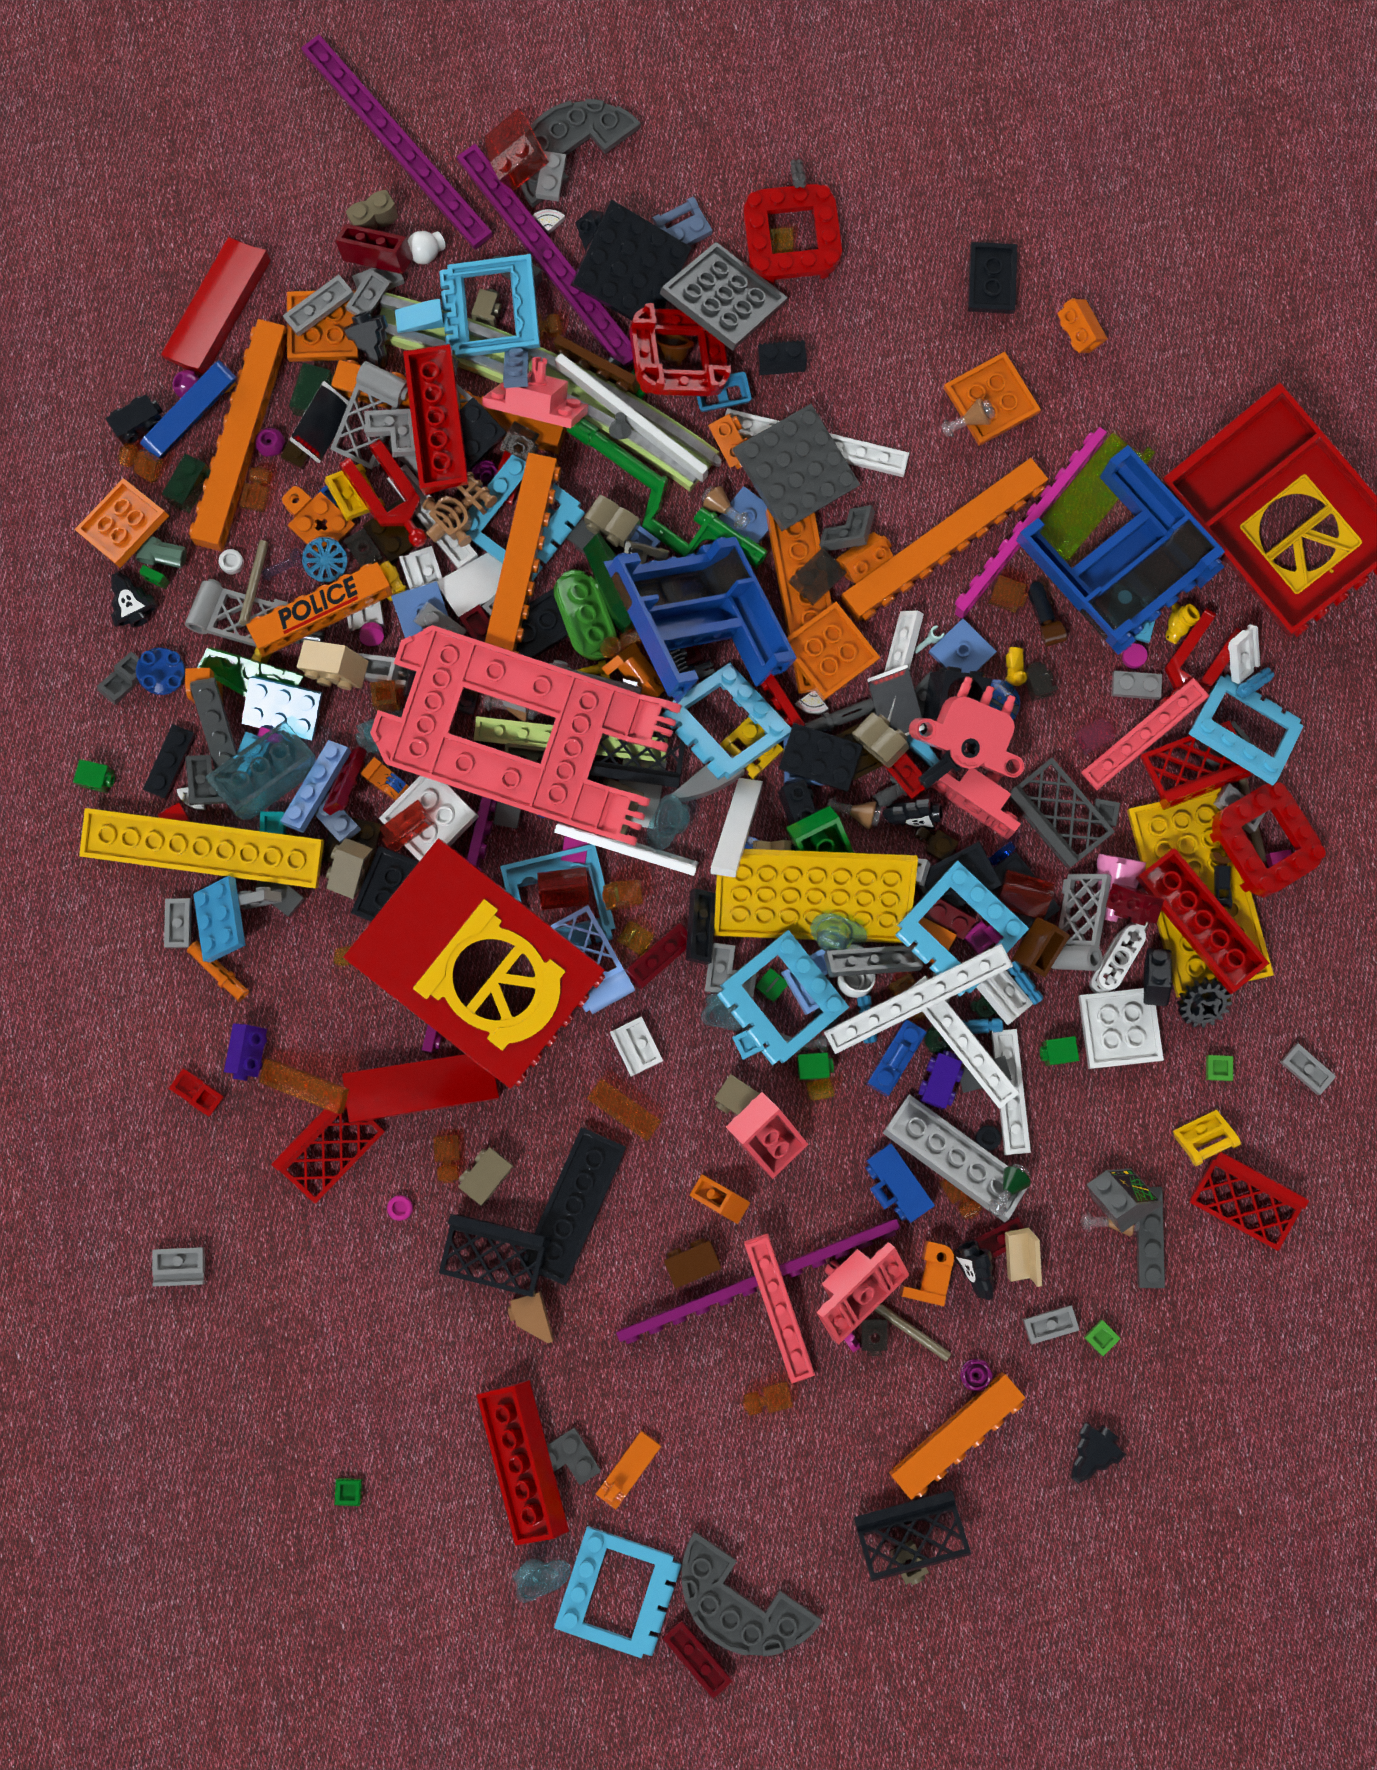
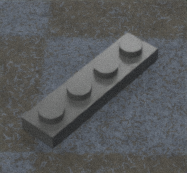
[190,677,239,771]
[824,945,923,977]
[1136,1187,1165,1288]

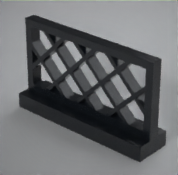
[589,725,685,788]
[439,1214,551,1297]
[854,1490,971,1582]

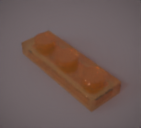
[587,1079,662,1142]

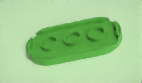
[554,570,617,661]

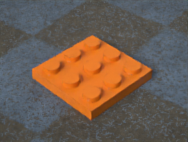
[287,289,359,362]
[943,352,1041,446]
[74,478,169,568]
[787,601,880,701]

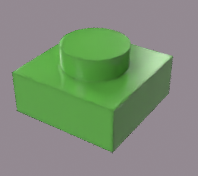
[1206,1055,1233,1081]
[1083,1320,1121,1356]

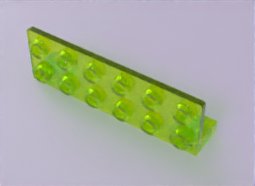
[1040,433,1156,563]

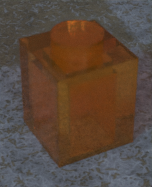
[989,575,1028,613]
[370,680,401,712]
[602,880,643,910]

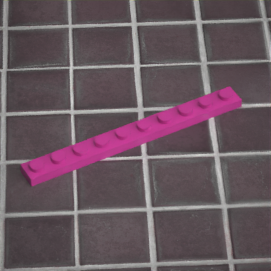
[955,427,1107,619]

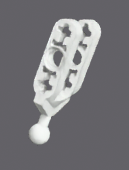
[1089,892,1148,993]

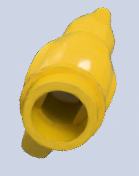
[1165,602,1200,644]

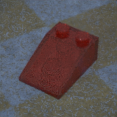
[484,108,549,191]

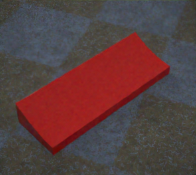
[161,237,271,377]
[403,344,469,496]
[1136,847,1270,994]
[342,1054,499,1124]
[476,1380,569,1546]

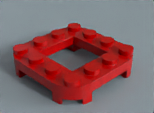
[743,184,842,284]
[629,303,731,396]
[1210,782,1326,898]

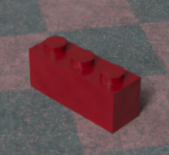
[335,224,413,274]

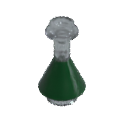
[988,1164,1031,1217]

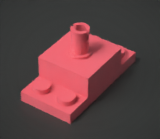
[482,357,588,428]
[931,767,1021,840]
[816,1242,909,1345]

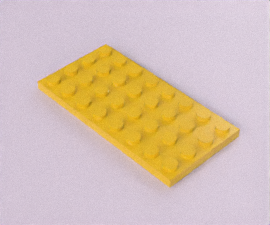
[1127,788,1274,998]
[714,849,918,943]

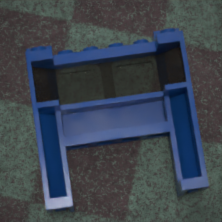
[1016,445,1225,655]
[603,537,797,704]

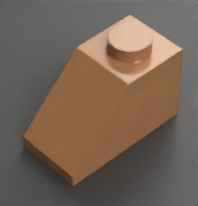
[507,1291,554,1343]

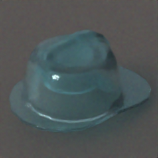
[647,794,691,850]
[810,913,867,952]
[701,993,752,1031]
[512,1559,571,1603]

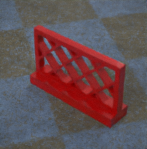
[1140,720,1253,810]
[271,1090,385,1204]
[1188,1152,1309,1251]

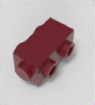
[1106,883,1164,926]

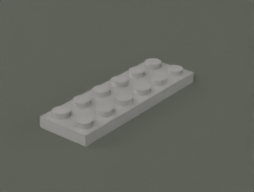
[883,1094,1027,1222]

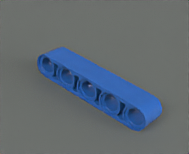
[140,360,237,461]

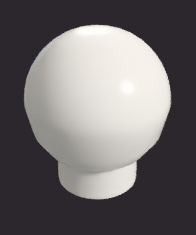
[407,231,445,264]

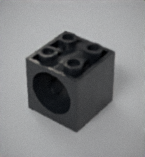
[922,666,992,721]

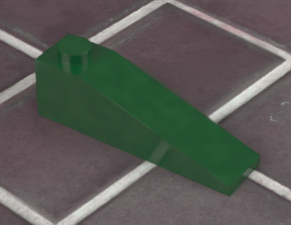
[583,533,646,638]

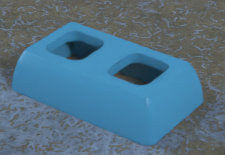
[697,372,751,412]

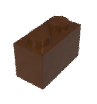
[1012,917,1070,978]
[664,1238,722,1289]

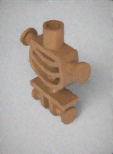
[422,472,497,547]

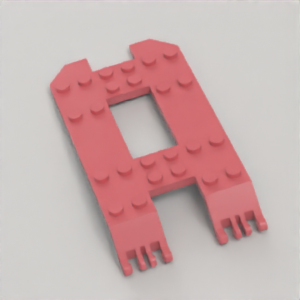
[370,625,682,846]

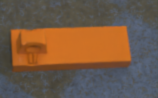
[596,1430,661,1510]

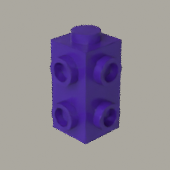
[224,1023,267,1081]
[918,1051,964,1109]

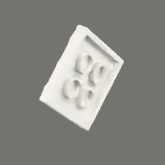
[379,776,479,861]
[1078,988,1164,1069]

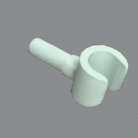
[914,626,944,654]

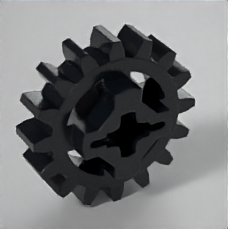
[1177,977,1232,1028]

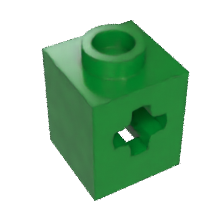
[73,759,115,793]
[1039,1036,1079,1066]
[797,1053,834,1081]

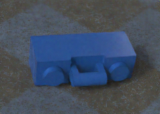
[866,1019,927,1097]
[865,1143,935,1223]

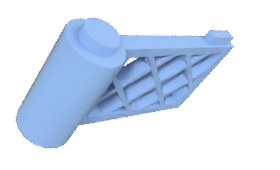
[551,905,635,1014]

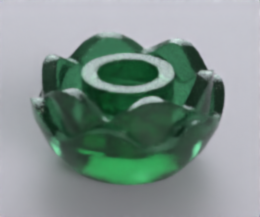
[924,1026,952,1054]

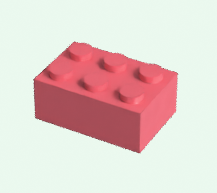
[726,1092,809,1179]

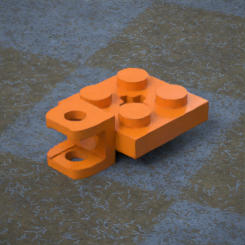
[282,486,356,552]

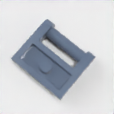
[652,196,712,246]

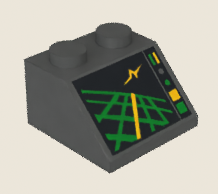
[1086,1168,1162,1233]

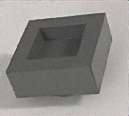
[1091,798,1120,828]

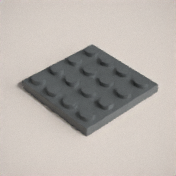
[660,242,788,351]
[732,404,860,531]

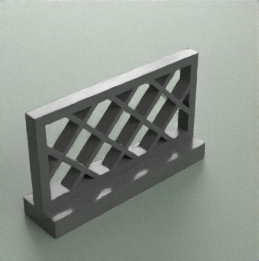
[1008,757,1115,870]

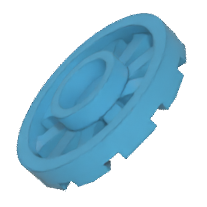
[302,537,347,582]

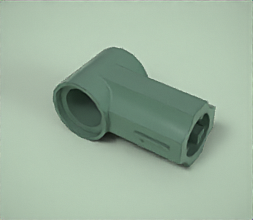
[135,536,187,568]

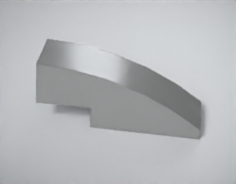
[357,653,409,689]
[671,756,745,803]

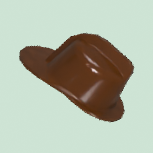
[655,334,694,367]

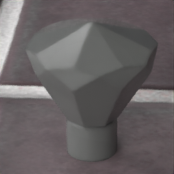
[609,412,632,439]

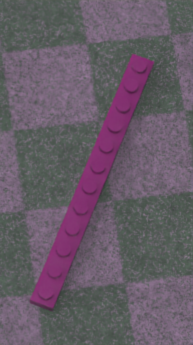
[301,34,493,250]
[457,144,633,368]
[422,796,498,1054]
[616,1219,900,1344]

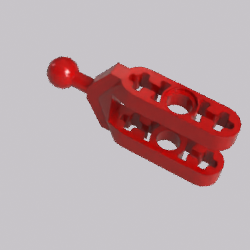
[339,439,427,547]
[1159,607,1242,706]

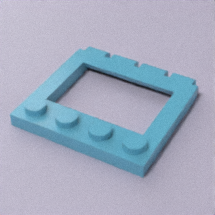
[439,254,540,358]
[456,452,585,581]
[661,663,791,780]
[1188,674,1303,786]
[500,844,616,960]
[895,861,1029,997]
[717,930,849,1065]
[554,1526,682,1658]

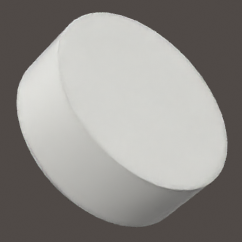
[219,549,244,575]

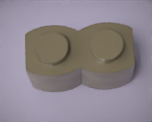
[346,190,398,230]
[584,495,640,548]
[852,713,909,769]

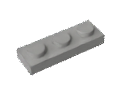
[283,274,354,337]

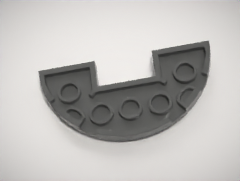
[517,99,641,208]
[682,1531,822,1657]

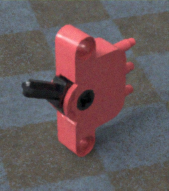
[909,677,1024,789]

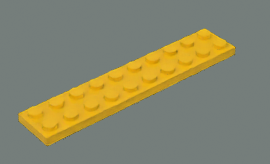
[79,808,324,888]

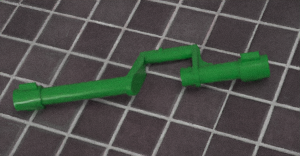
[567,417,768,569]

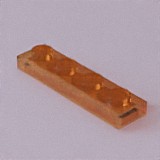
[259,1058,349,1114]

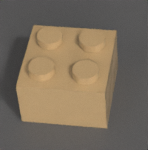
[297,640,369,690]

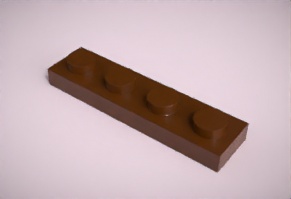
[553,334,640,395]

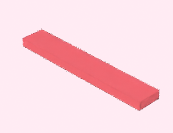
[1081,678,1209,791]
[744,1234,815,1384]

